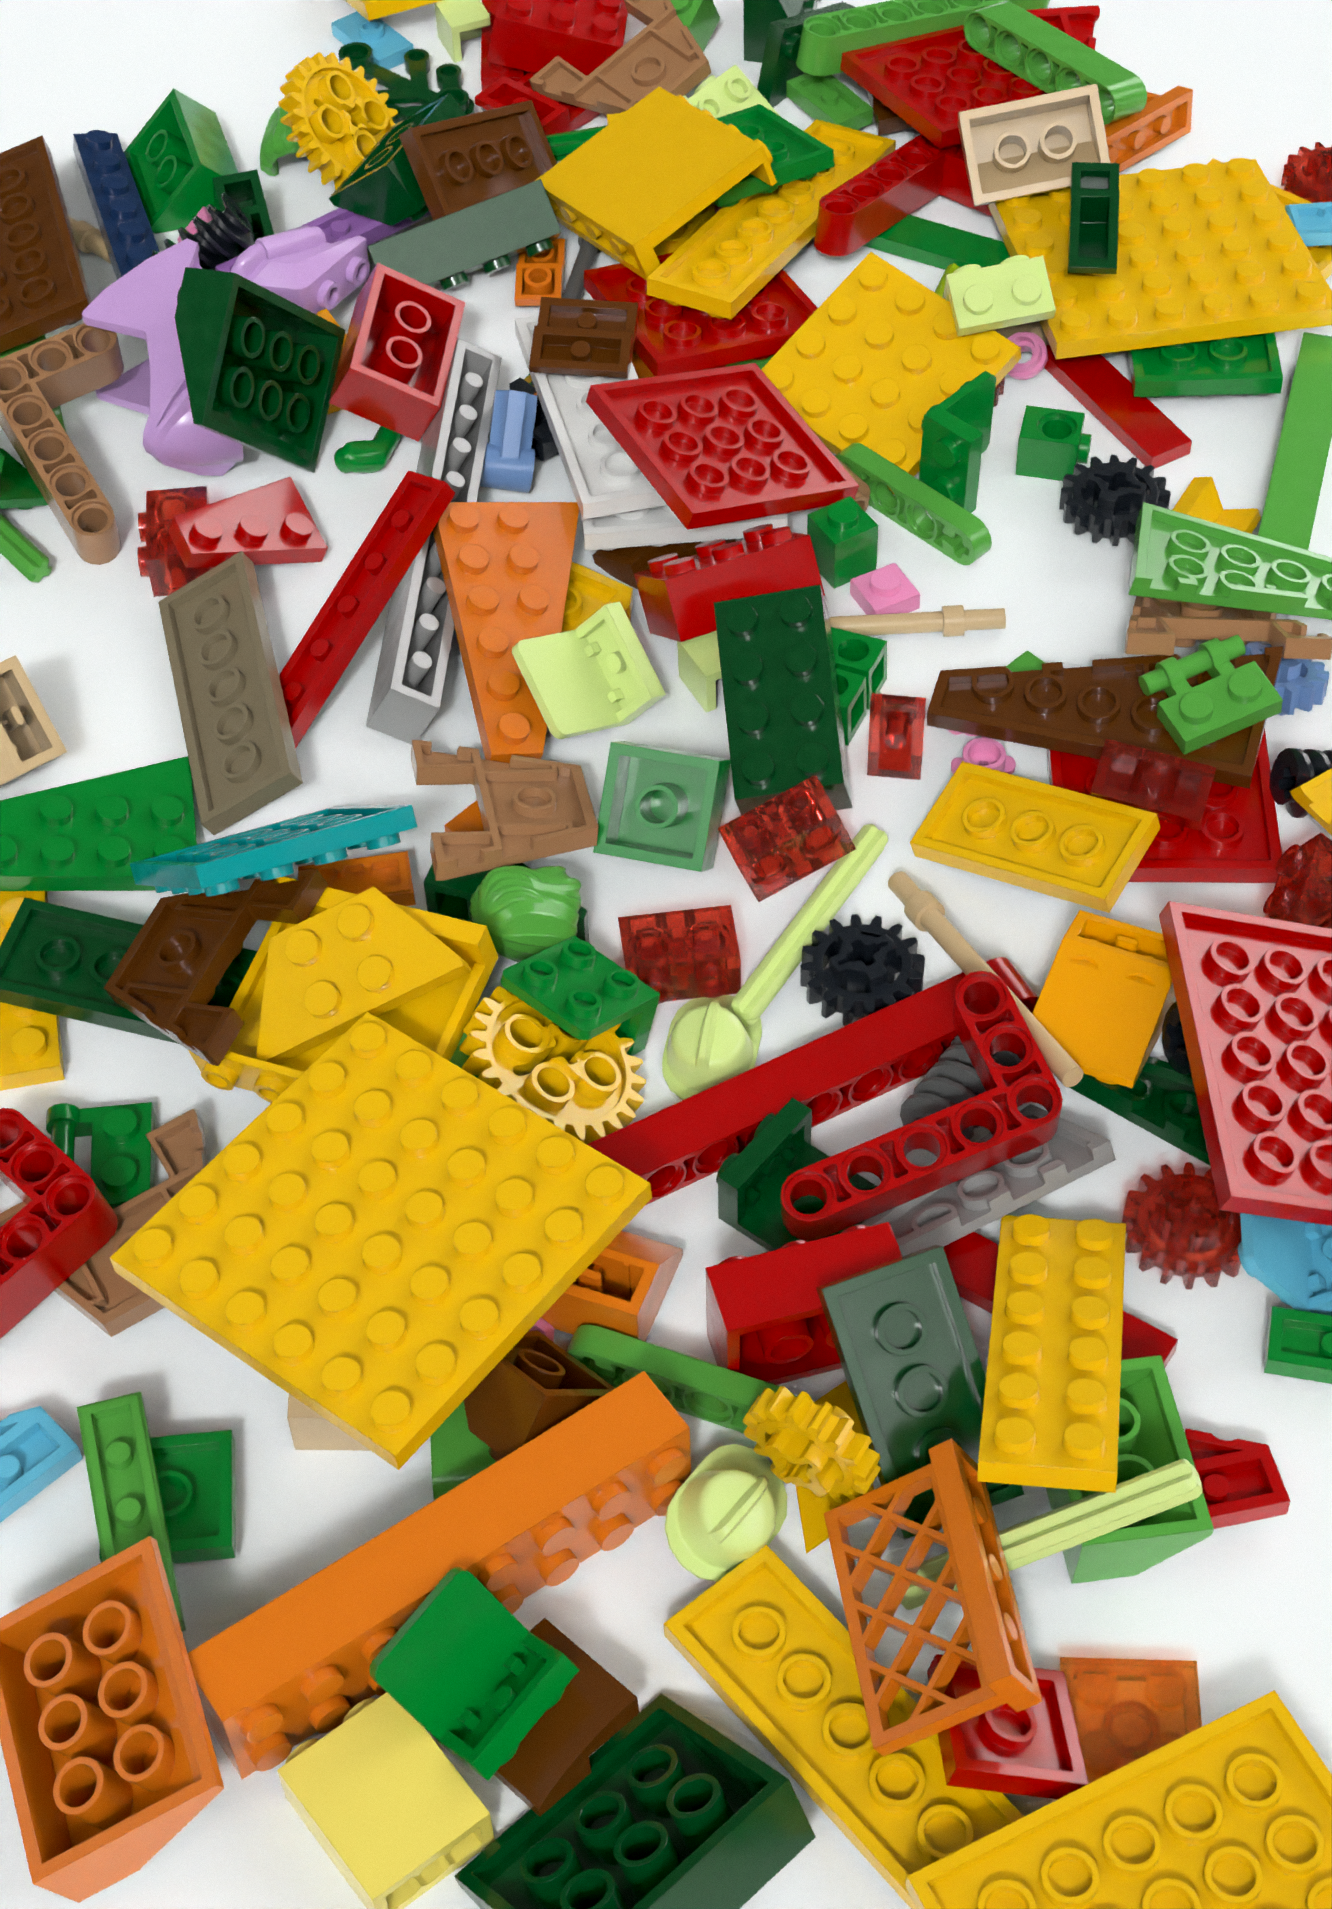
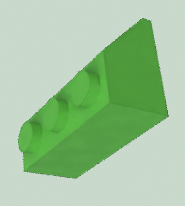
[1045,1355,1214,1584]

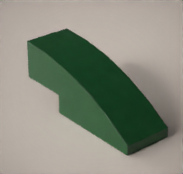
[1068,162,1120,274]

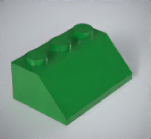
[124,88,238,234]

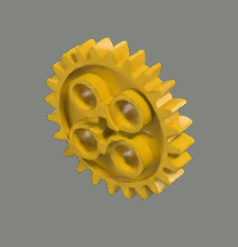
[278,52,398,189]
[459,985,646,1144]

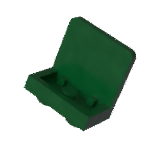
[716,1097,877,1251]

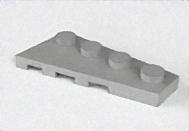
[860,1104,1116,1256]

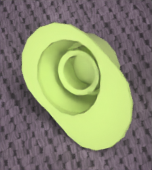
[662,994,762,1100]
[664,1444,787,1582]

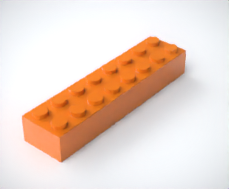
[188,1371,691,1780]

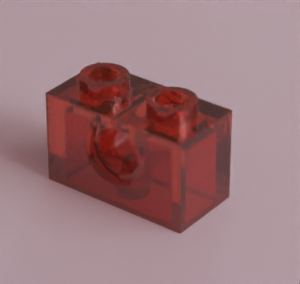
[1091,739,1216,831]

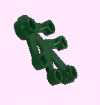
[338,42,475,124]

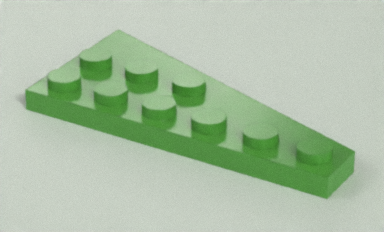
[1128,502,1332,620]

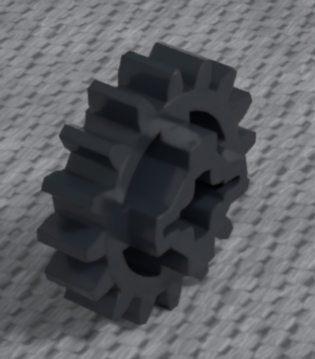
[1059,454,1171,546]
[800,914,925,1026]

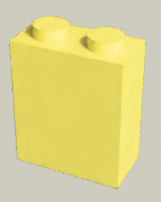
[277,1693,495,1909]

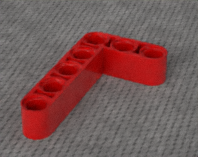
[814,134,993,257]
[780,971,1063,1241]
[0,1108,118,1339]

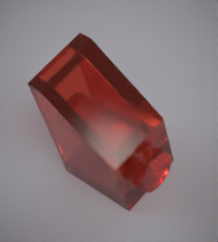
[867,692,928,780]

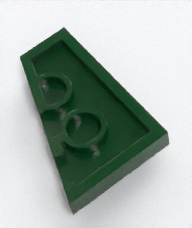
[757,1,855,108]
[1069,1056,1210,1166]

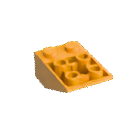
[1032,910,1177,1088]

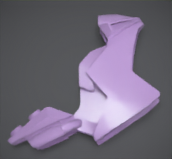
[82,225,370,476]

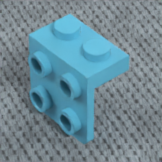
[1238,1213,1332,1316]

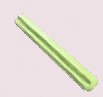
[728,824,888,1027]
[891,1459,1203,1610]

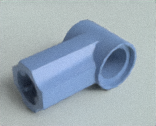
[479,390,537,493]

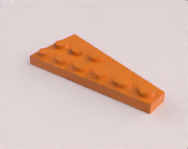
[433,502,579,763]

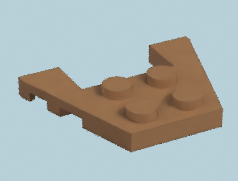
[529,0,712,115]
[1124,596,1332,660]
[411,740,598,881]
[0,1109,208,1337]

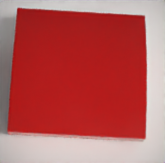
[474,72,600,135]

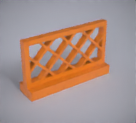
[1104,85,1193,173]
[824,1438,1043,1757]

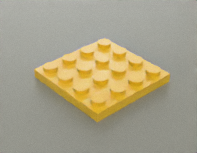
[761,252,1021,495]

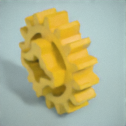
[742,1386,881,1503]

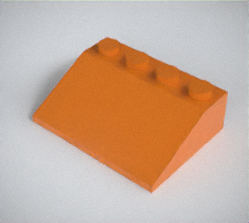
[0,1536,224,1903]

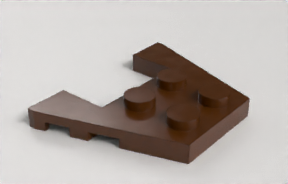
[104,869,328,1066]

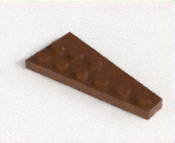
[927,646,1284,789]

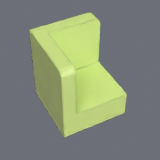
[434,0,491,63]
[677,631,722,713]

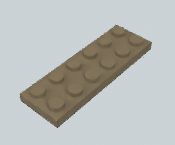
[158,551,303,835]

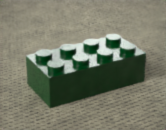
[714,585,853,825]

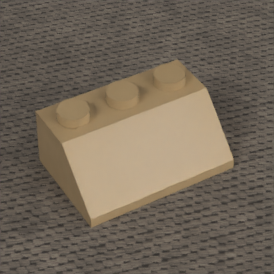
[958,84,1110,207]

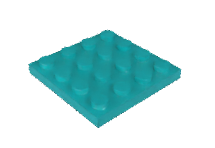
[130,805,418,897]

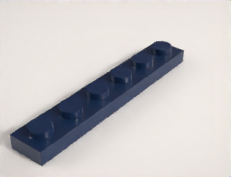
[73,130,160,280]

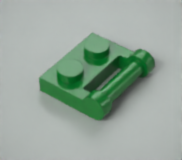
[46,1102,156,1209]

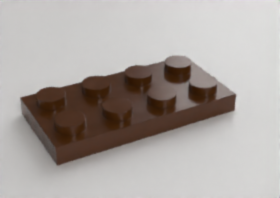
[399,100,557,221]

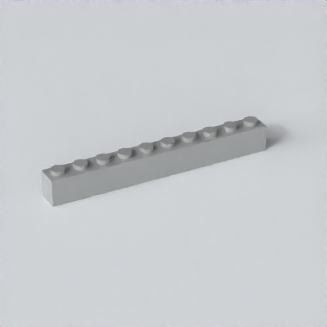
[366,338,502,744]

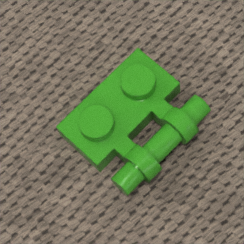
[1138,635,1283,755]

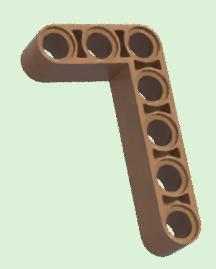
[0,323,124,565]

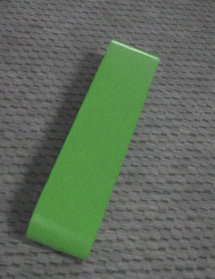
[964,1,1147,125]

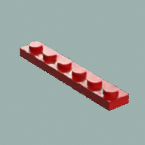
[279,470,456,749]

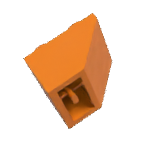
[541,1231,683,1342]

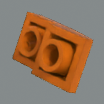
[515,238,566,306]

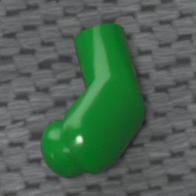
[334,426,401,474]

